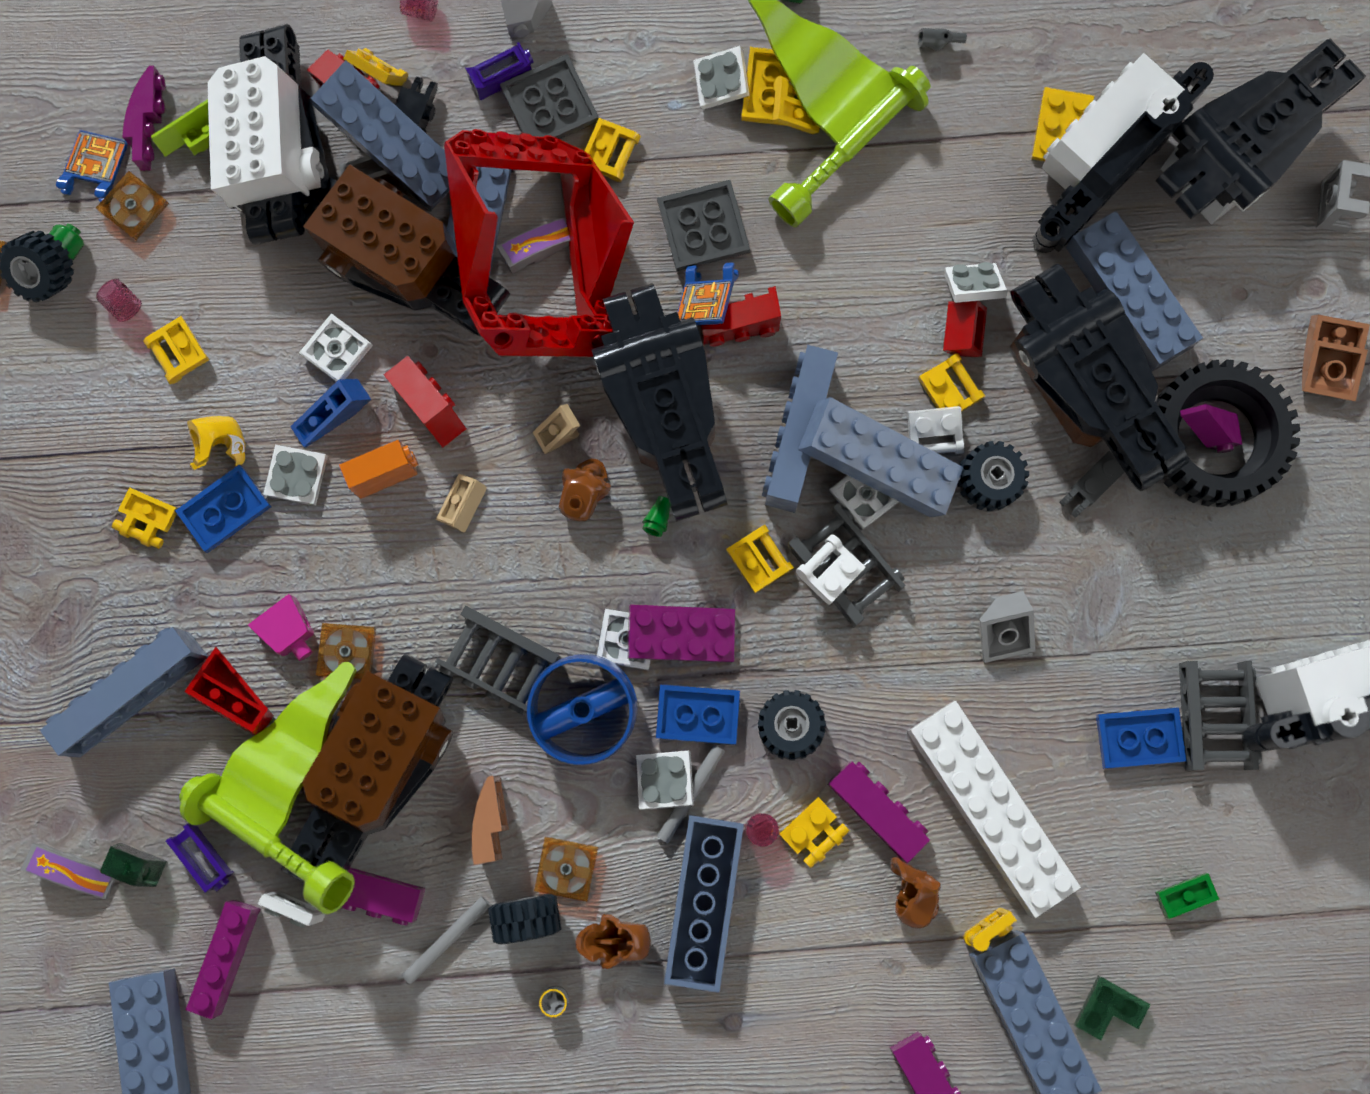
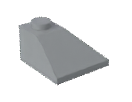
[501,0,552,38]
[980,591,1036,663]

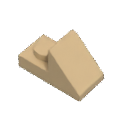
[532,404,580,454]

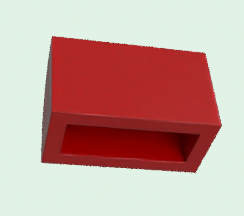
[943,301,987,357]

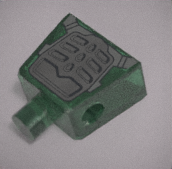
[100,842,167,887]

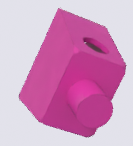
[248,594,314,661]

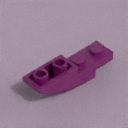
[122,65,166,171]

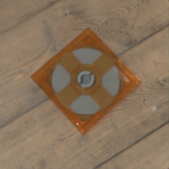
[96,171,169,241]
[316,623,376,680]
[534,837,599,902]

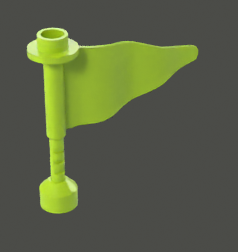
[748,0,931,228]
[179,662,356,914]

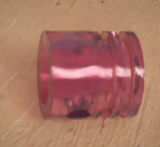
[400,0,438,22]
[96,279,142,322]
[745,813,779,846]

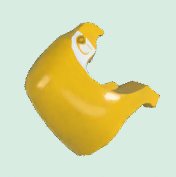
[187,416,246,471]

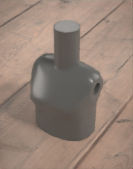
[918,28,967,51]

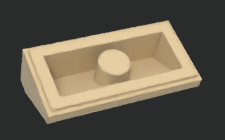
[436,474,487,532]

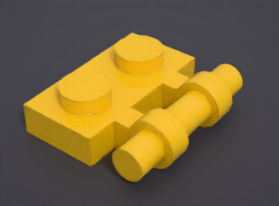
[112,487,178,549]
[779,797,850,868]

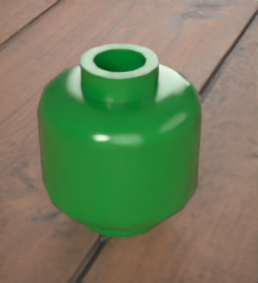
[49,223,84,261]

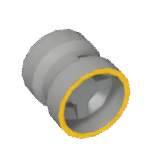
[539,986,569,1017]

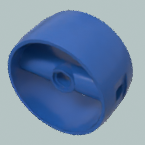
[527,654,638,765]

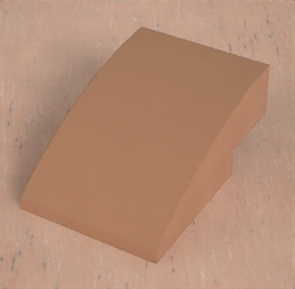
[1302,315,1370,401]
[472,776,509,865]

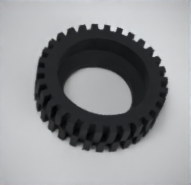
[1155,359,1300,507]

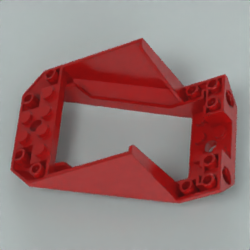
[444,129,634,357]

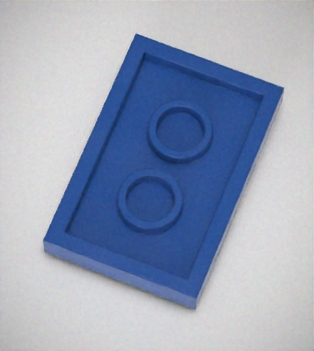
[175,464,272,553]
[656,684,740,745]
[1096,707,1186,769]

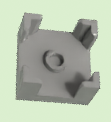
[1317,160,1370,233]

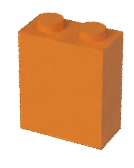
[339,440,419,499]

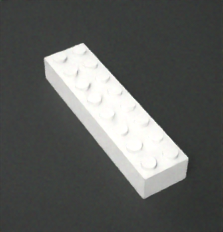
[906,701,1081,918]

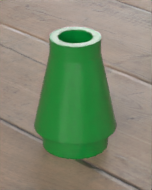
[642,496,671,537]

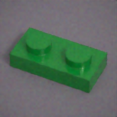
[1155,873,1220,919]

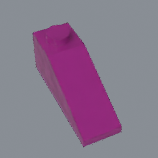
[1180,404,1242,453]

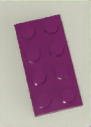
[627,604,735,663]

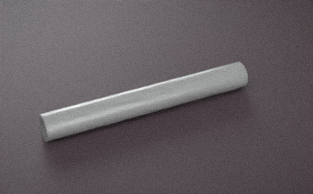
[657,745,725,844]
[402,896,491,984]

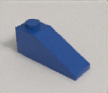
[290,379,371,447]

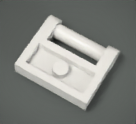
[907,406,964,454]
[796,534,866,605]

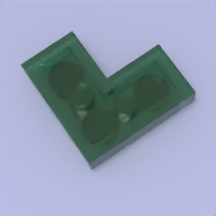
[1074,975,1151,1040]

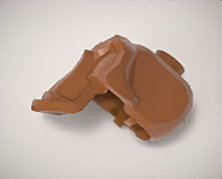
[559,458,611,522]
[891,857,941,929]
[576,914,651,969]

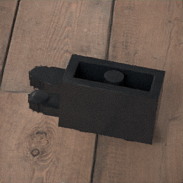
[395,76,438,133]

